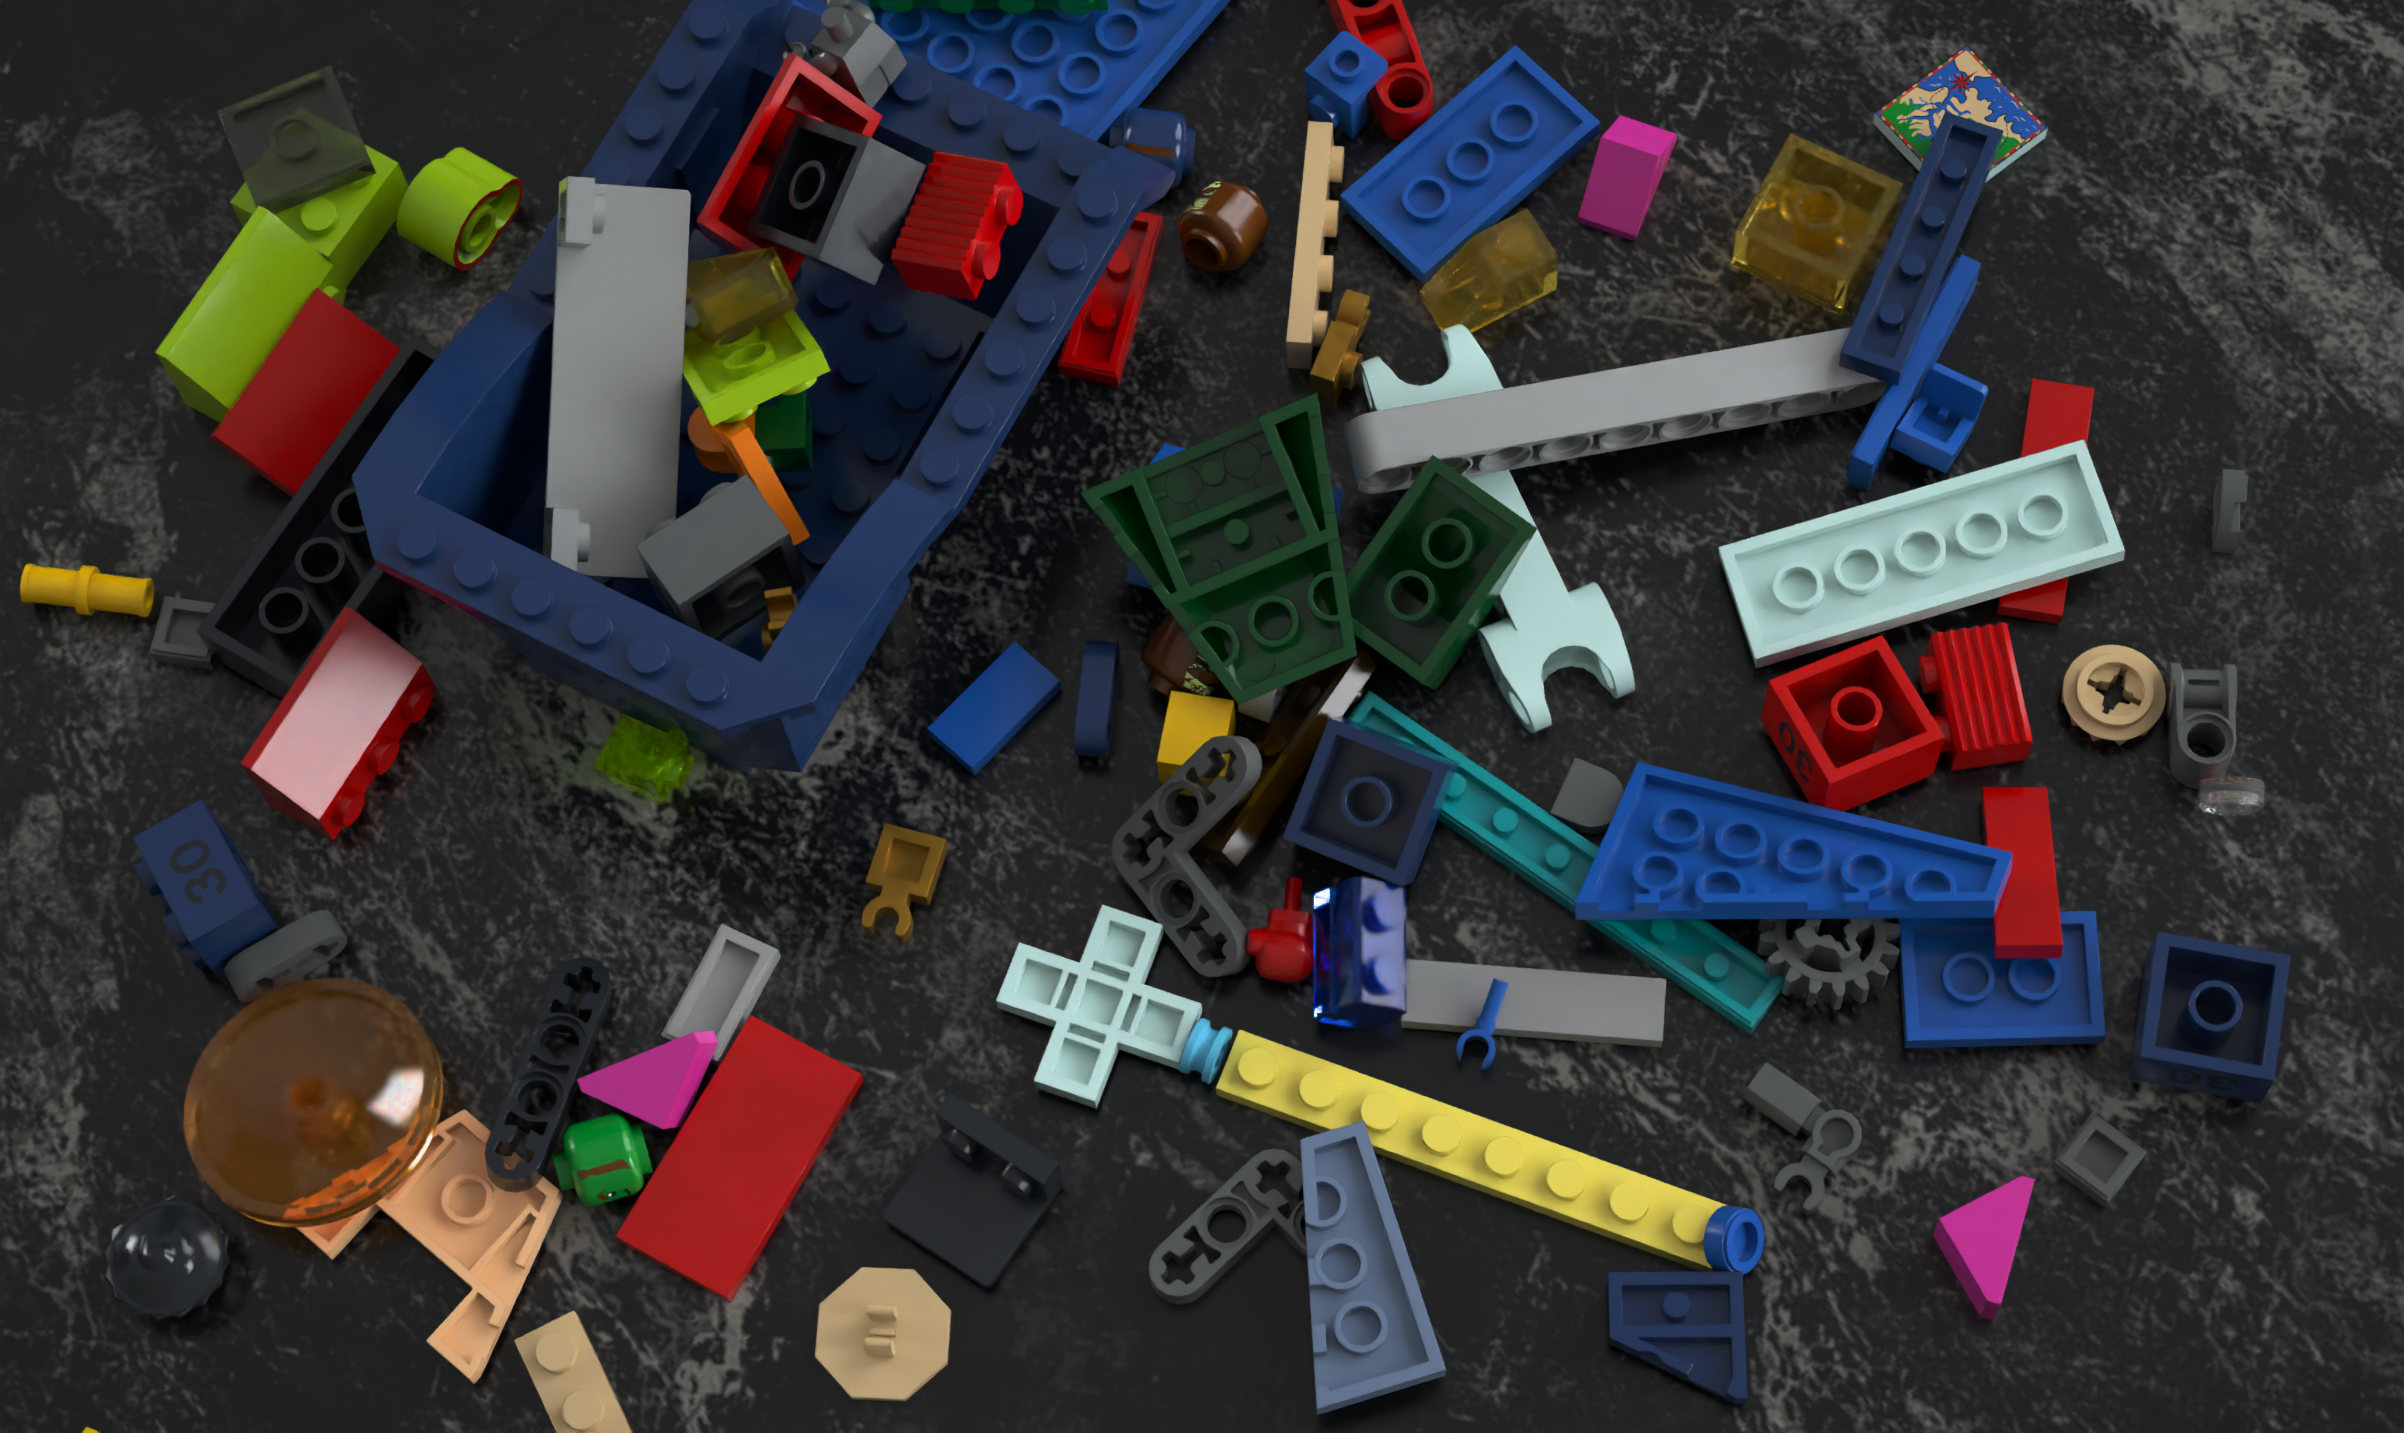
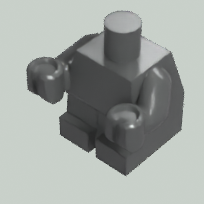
[782,0,907,108]

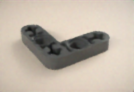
[1111,736,1262,977]
[1149,1149,1307,1305]

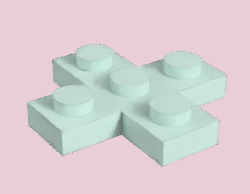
[996,905,1202,1109]

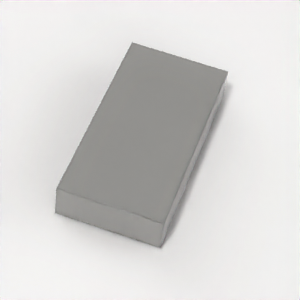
[661,924,781,1067]

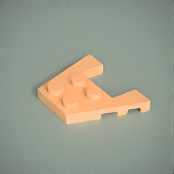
[285,1109,564,1384]

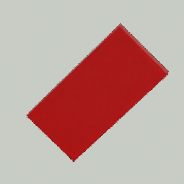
[615,1015,864,1303]

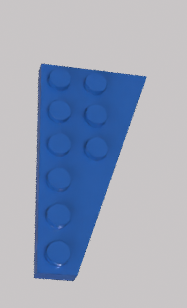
[1574,762,2013,920]

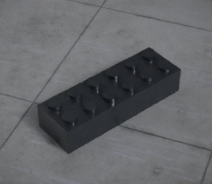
[196,334,443,699]

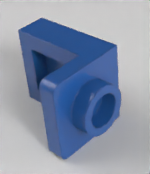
[1304,31,1388,139]
[1889,363,1988,473]

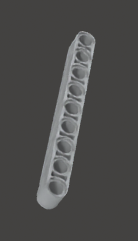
[1342,327,1889,494]

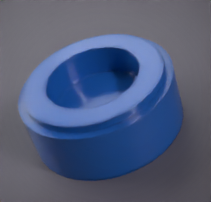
[1704,1206,1764,1274]

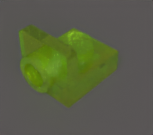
[593,713,694,805]

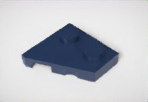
[1607,1271,1747,1404]

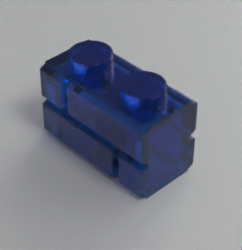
[1313,877,1407,1029]

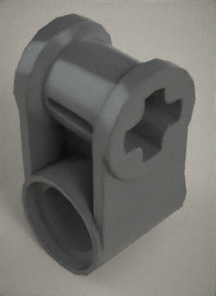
[2164,662,2237,789]

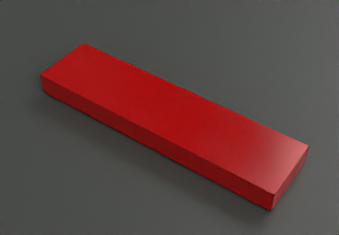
[1997,378,2095,624]

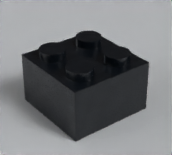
[745,112,926,285]

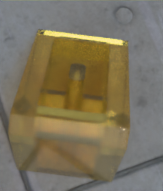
[685,247,799,351]

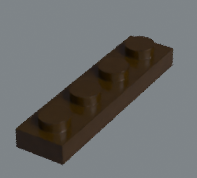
[1192,648,1378,867]

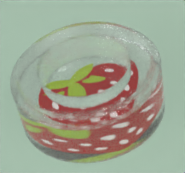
[2198,776,2265,815]

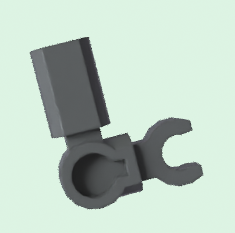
[1742,1062,1862,1215]

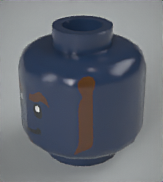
[1109,108,1196,190]

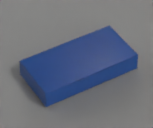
[927,641,1062,776]

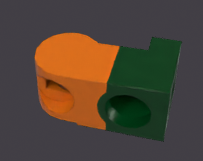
[687,390,813,473]

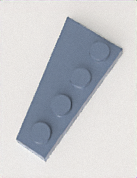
[1300,1120,1446,1415]

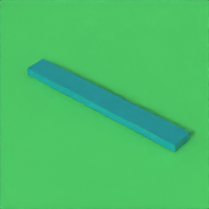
[1347,691,1786,1034]

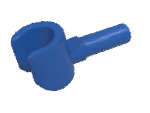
[1456,978,1509,1070]

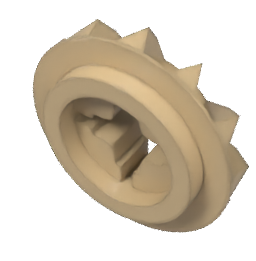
[2061,645,2166,746]

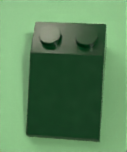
[1345,455,1537,690]

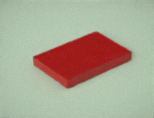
[209,288,401,498]

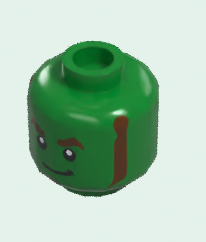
[552,1113,653,1207]

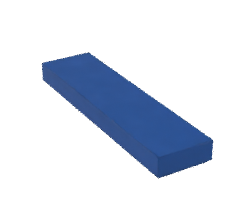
[1846,254,1981,490]

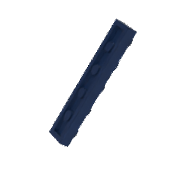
[1839,112,2003,386]

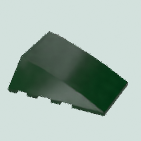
[1080,393,1357,705]

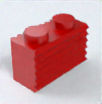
[891,151,1023,302]
[1918,622,2033,771]

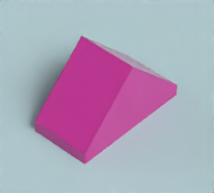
[1578,115,1677,241]
[577,1030,718,1129]
[1933,1176,2035,1320]

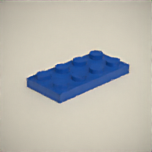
[1340,45,1600,285]

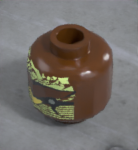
[1178,182,1269,272]
[1141,612,1220,698]

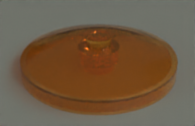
[184,978,443,1227]

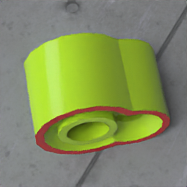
[396,147,524,271]

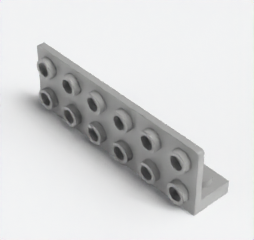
[542,176,691,578]

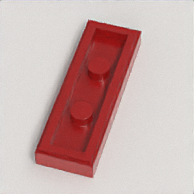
[1058,211,1165,387]
[1980,787,2063,958]

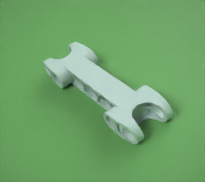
[1360,323,1635,733]

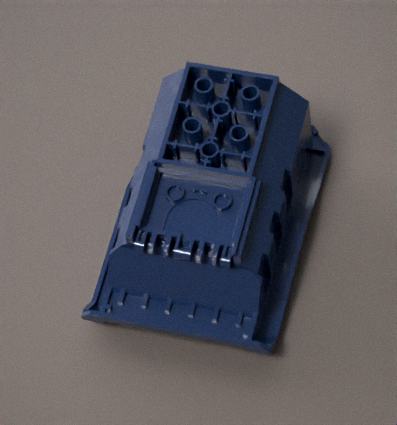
[352,0,1176,775]

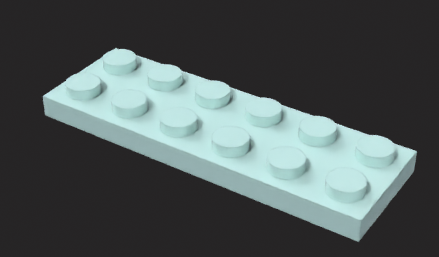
[1718,439,2125,668]

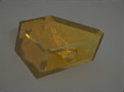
[1420,208,1558,333]

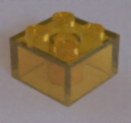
[1731,133,1903,316]

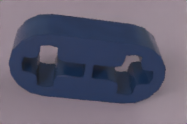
[1074,640,1120,758]

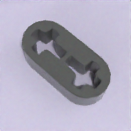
[224,910,347,1002]

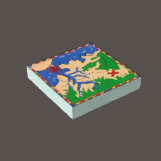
[1873,45,2048,182]

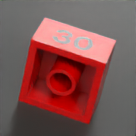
[1760,635,1945,812]

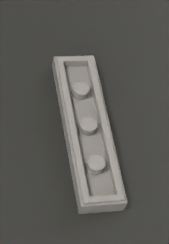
[1401,959,1666,1048]

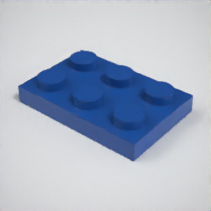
[1896,911,2106,1048]

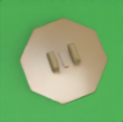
[815,1267,952,1402]

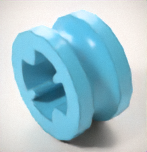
[1179,1017,1233,1084]

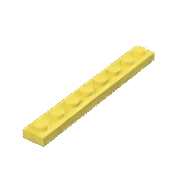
[1216,1029,1728,1271]

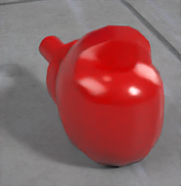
[1245,877,1315,982]

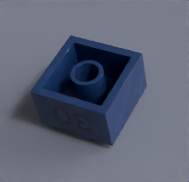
[1283,716,1459,887]
[133,799,281,982]
[2129,932,2291,1103]

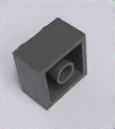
[636,474,806,641]

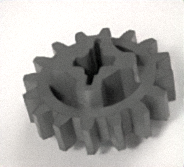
[1756,918,1901,1010]

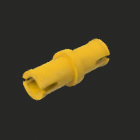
[20,564,154,617]

